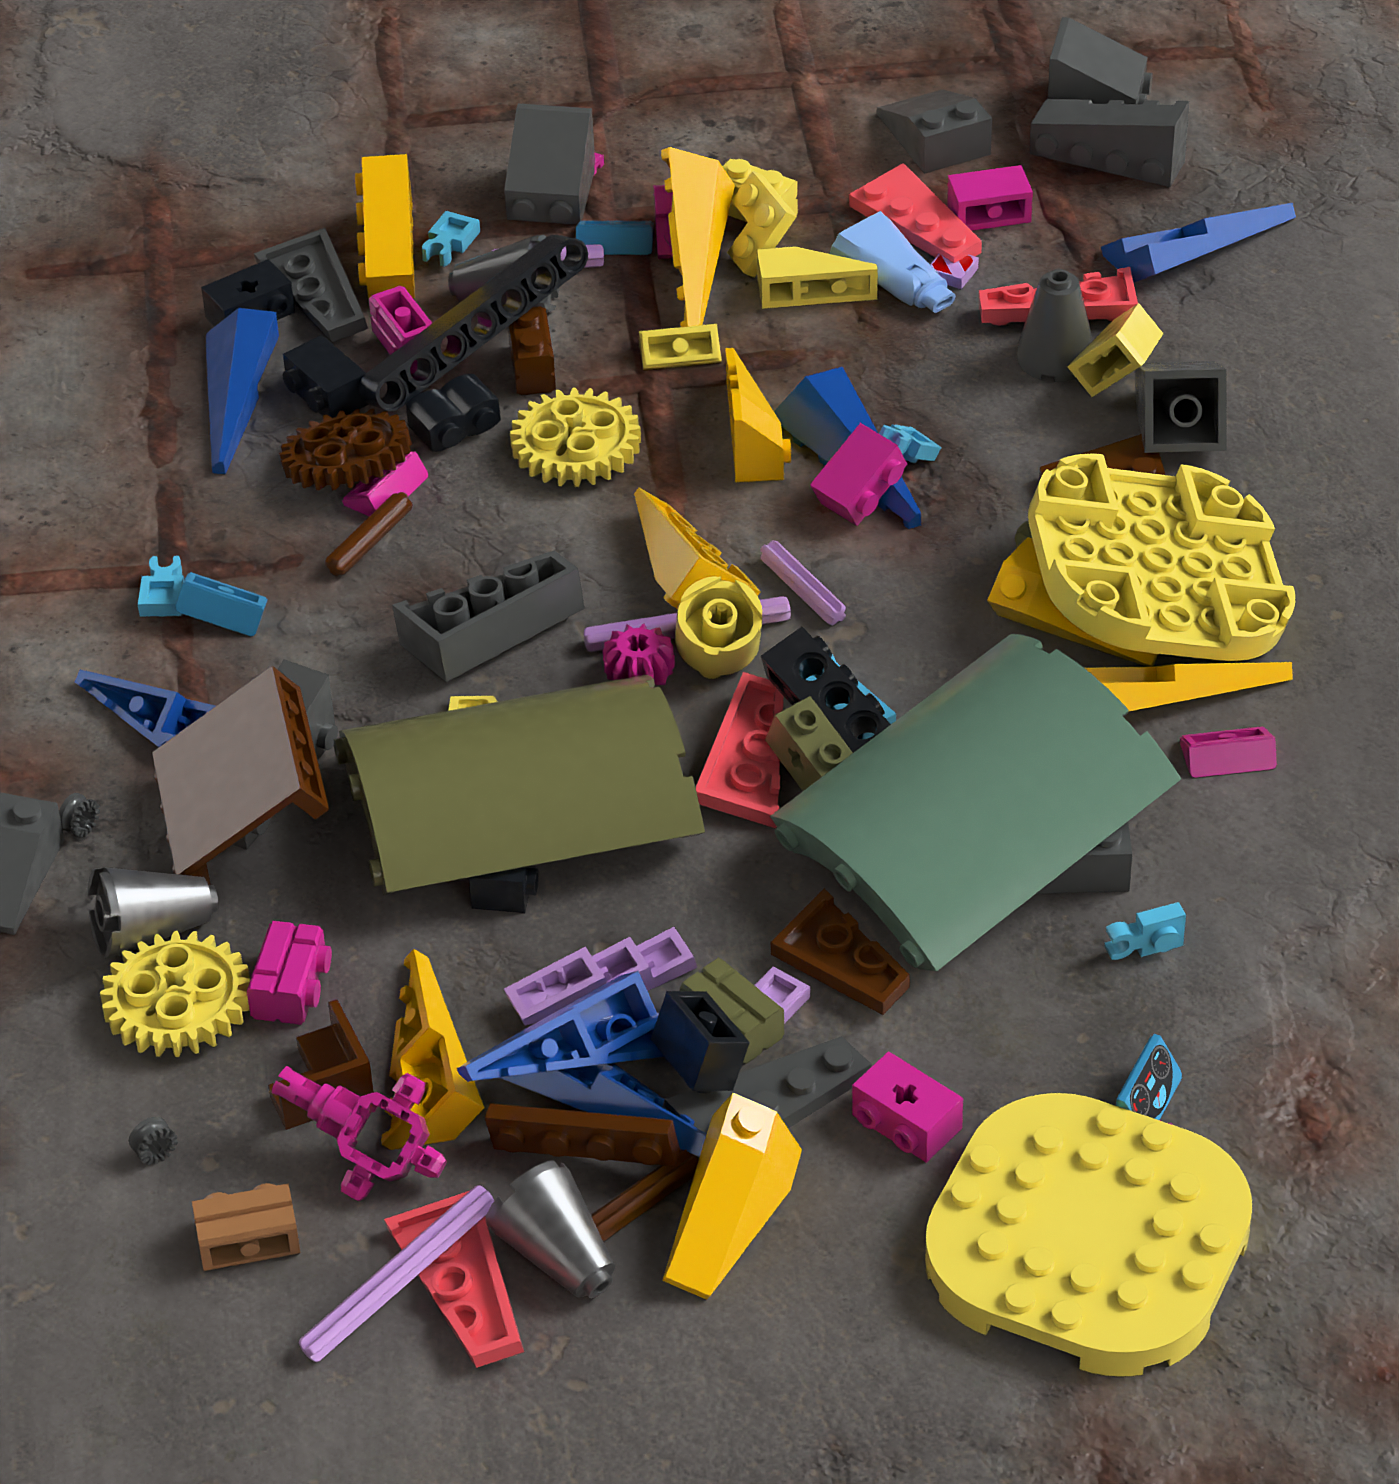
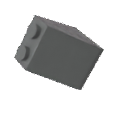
[1048,17,1153,104]
[504,103,595,225]
[1135,361,1227,453]

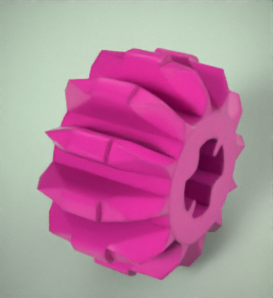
[603,623,675,688]

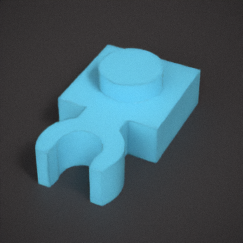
[422,211,480,267]
[879,424,942,463]
[138,556,184,617]
[1104,902,1186,960]

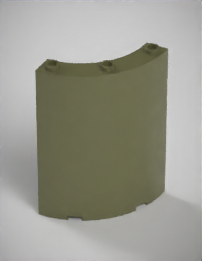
[333,675,705,895]

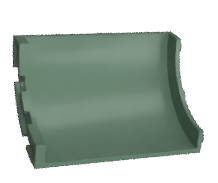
[770,634,1181,971]

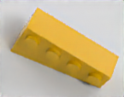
[355,154,415,298]

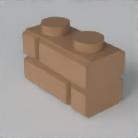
[192,1183,301,1271]

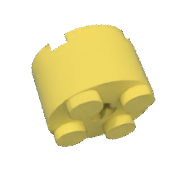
[675,576,762,679]

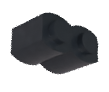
[406,374,501,452]

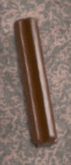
[325,492,413,576]
[591,1149,699,1242]

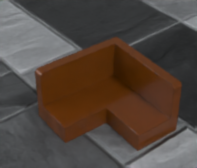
[268,999,374,1130]

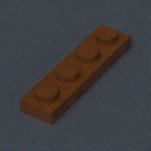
[485,1103,681,1166]

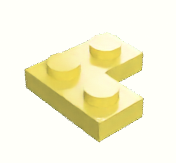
[727,171,797,278]

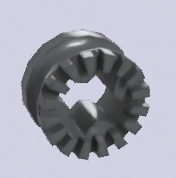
[59,793,100,837]
[128,1116,178,1165]

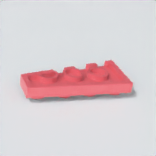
[849,163,982,263]
[979,267,1138,326]
[695,672,784,829]
[384,1191,524,1368]

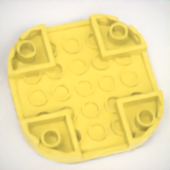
[1028,454,1295,661]
[925,1093,1252,1377]

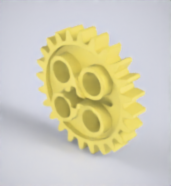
[510,388,641,487]
[100,931,250,1057]

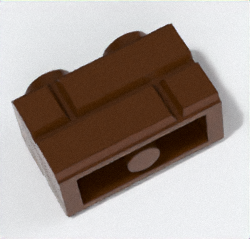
[508,306,556,395]

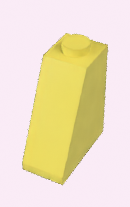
[1067,303,1163,397]

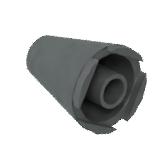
[88,867,218,958]
[486,1160,615,1298]

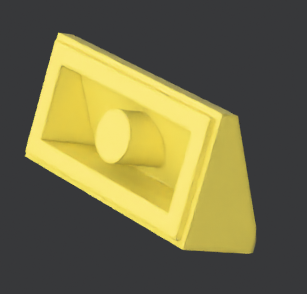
[638,324,722,370]

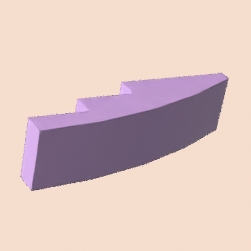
[504,927,697,1025]

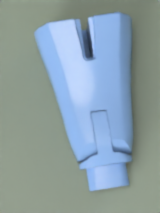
[830,211,956,313]

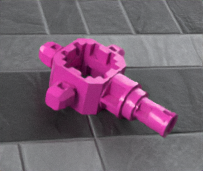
[272,1066,447,1202]

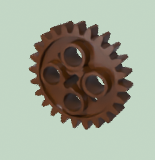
[279,408,412,491]

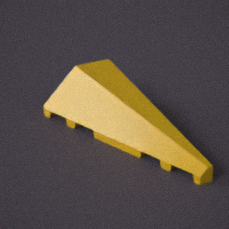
[661,147,735,327]
[1085,662,1293,712]
[381,949,484,1150]

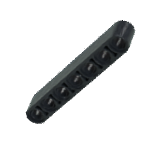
[359,235,588,411]

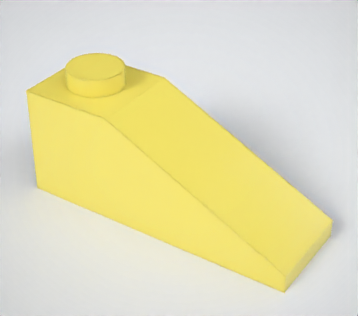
[757,247,878,309]

